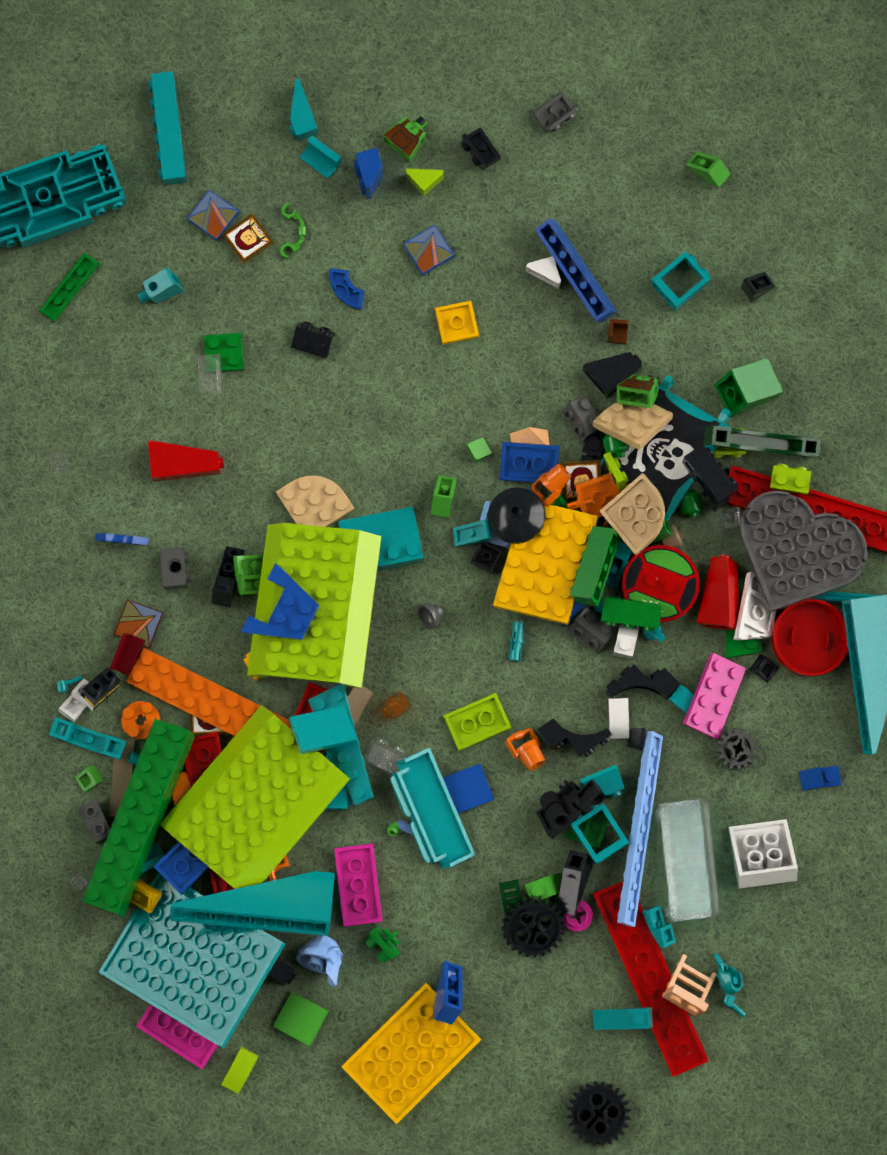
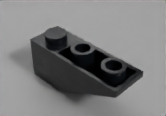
[212,546,245,608]
[557,850,594,916]

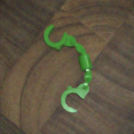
[280,203,306,259]

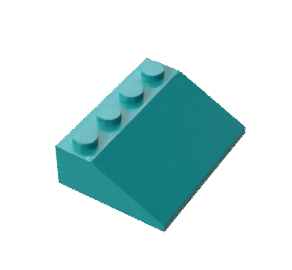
[338,507,424,571]

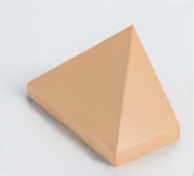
[510,427,549,445]

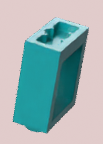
[651,251,711,312]
[570,803,629,866]

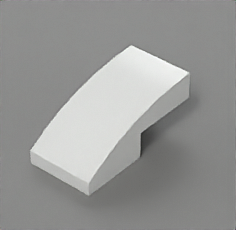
[58,679,89,723]
[608,698,629,739]

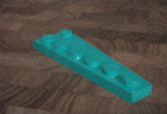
[308,684,374,806]

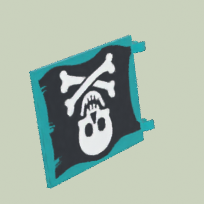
[599,375,731,521]

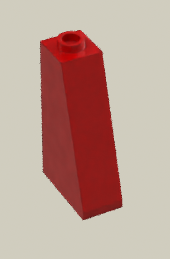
[148,440,224,482]
[697,554,739,631]

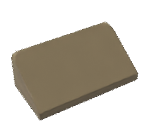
[347,686,373,724]

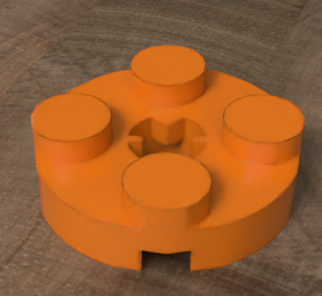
[121,701,161,740]

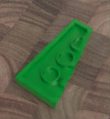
[725,577,763,659]

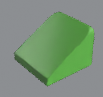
[467,438,492,463]
[75,765,104,793]

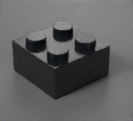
[471,541,503,574]

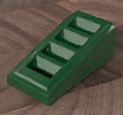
[499,879,525,918]

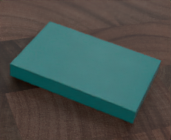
[289,706,357,754]

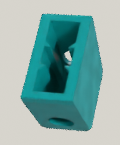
[137,267,184,304]

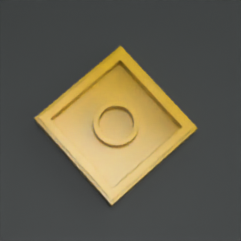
[435,301,479,345]

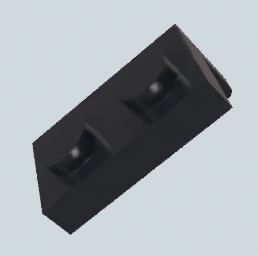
[461,127,501,171]
[291,321,335,358]

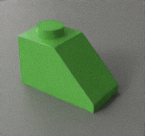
[686,151,731,187]
[431,475,457,518]
[524,872,562,901]

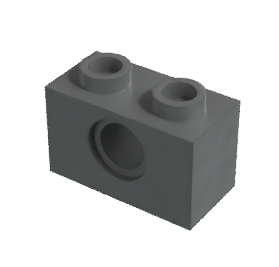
[160,547,191,590]
[78,799,111,845]

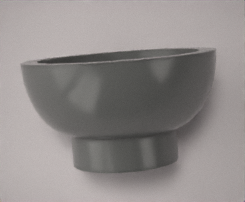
[417,603,443,630]

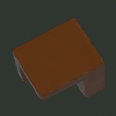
[607,319,629,344]

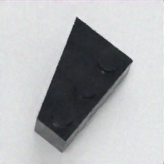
[682,444,738,513]

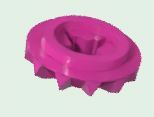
[561,900,593,931]

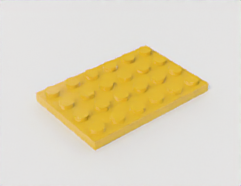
[493,504,599,625]
[341,983,481,1124]

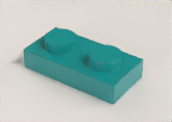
[453,520,491,547]

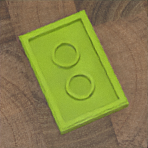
[443,693,512,751]

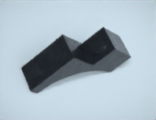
[606,665,680,700]
[538,718,613,758]

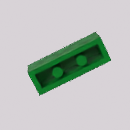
[601,596,662,631]

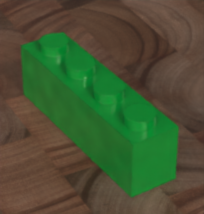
[570,526,620,606]

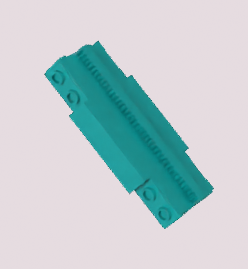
[0,144,127,248]

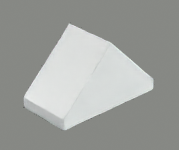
[526,256,561,289]

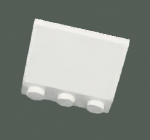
[729,819,798,889]

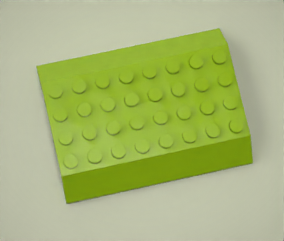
[247,523,381,688]
[160,705,350,889]

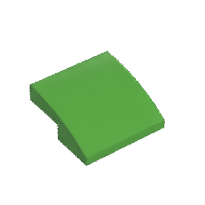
[233,554,264,595]
[273,991,329,1046]

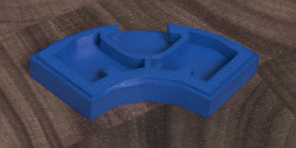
[329,268,364,310]
[95,533,149,545]

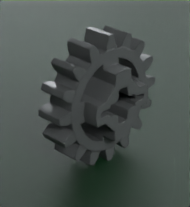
[715,728,758,771]

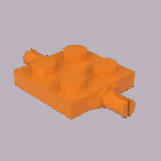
[566,473,629,518]

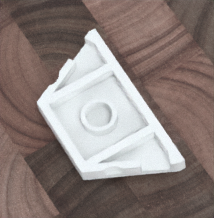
[734,572,776,640]

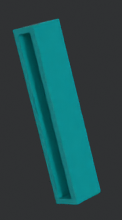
[148,71,187,185]

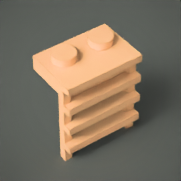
[662,954,717,1016]

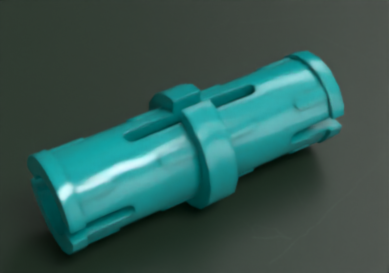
[508,622,525,662]

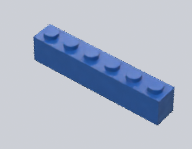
[535,218,617,323]

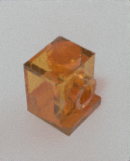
[381,690,411,721]

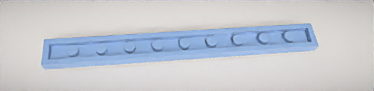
[617,731,663,927]

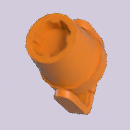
[531,464,571,506]
[505,728,546,771]

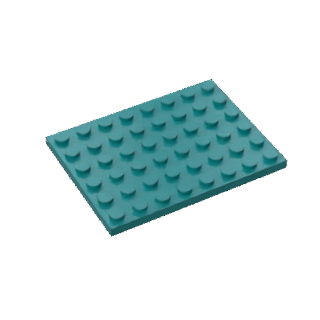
[99,872,285,1049]

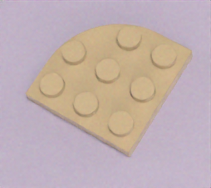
[593,403,673,450]
[600,473,665,555]
[276,476,355,527]

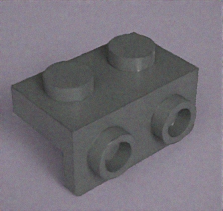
[532,91,578,132]
[562,396,600,442]
[569,607,617,653]

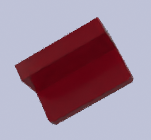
[110,633,145,675]

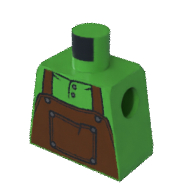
[383,116,427,163]
[617,375,658,409]

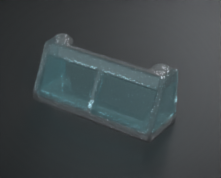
[655,798,720,923]

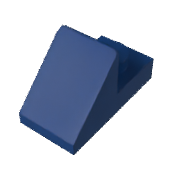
[799,766,841,791]

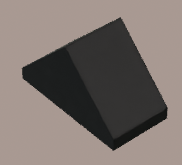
[741,272,776,302]

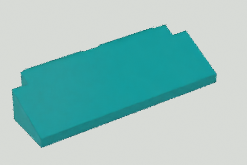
[390,747,475,869]

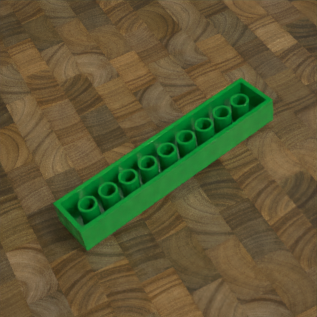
[82,719,195,918]

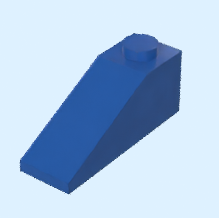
[434,961,462,1025]

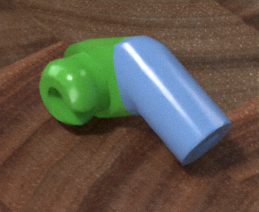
[387,820,413,837]

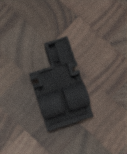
[536,779,604,839]

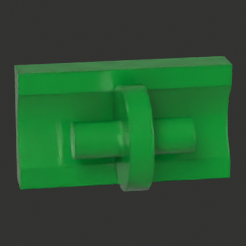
[365,926,401,963]

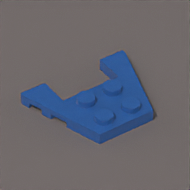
[241,564,319,640]

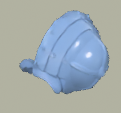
[296,935,344,987]

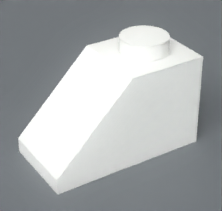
[613,623,639,660]

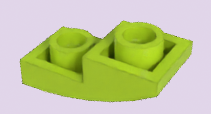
[221,1047,258,1094]

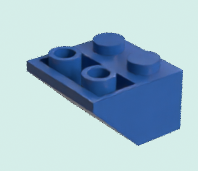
[353,148,383,200]

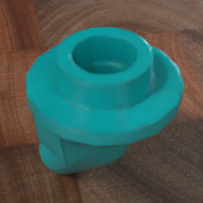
[642,626,665,642]

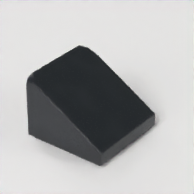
[749,655,779,683]
[627,728,646,750]

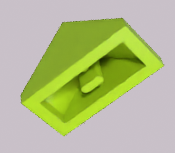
[406,168,444,196]

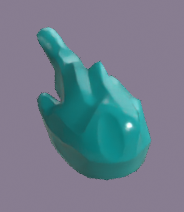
[714,953,743,994]

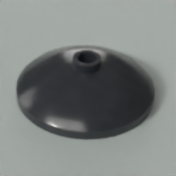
[488,487,546,544]

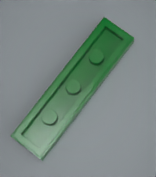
[39,252,100,323]

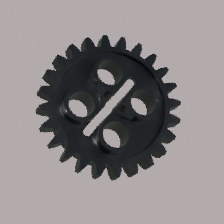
[502,895,566,958]
[567,1081,631,1146]

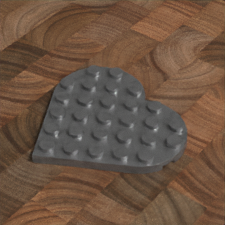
[740,491,867,612]

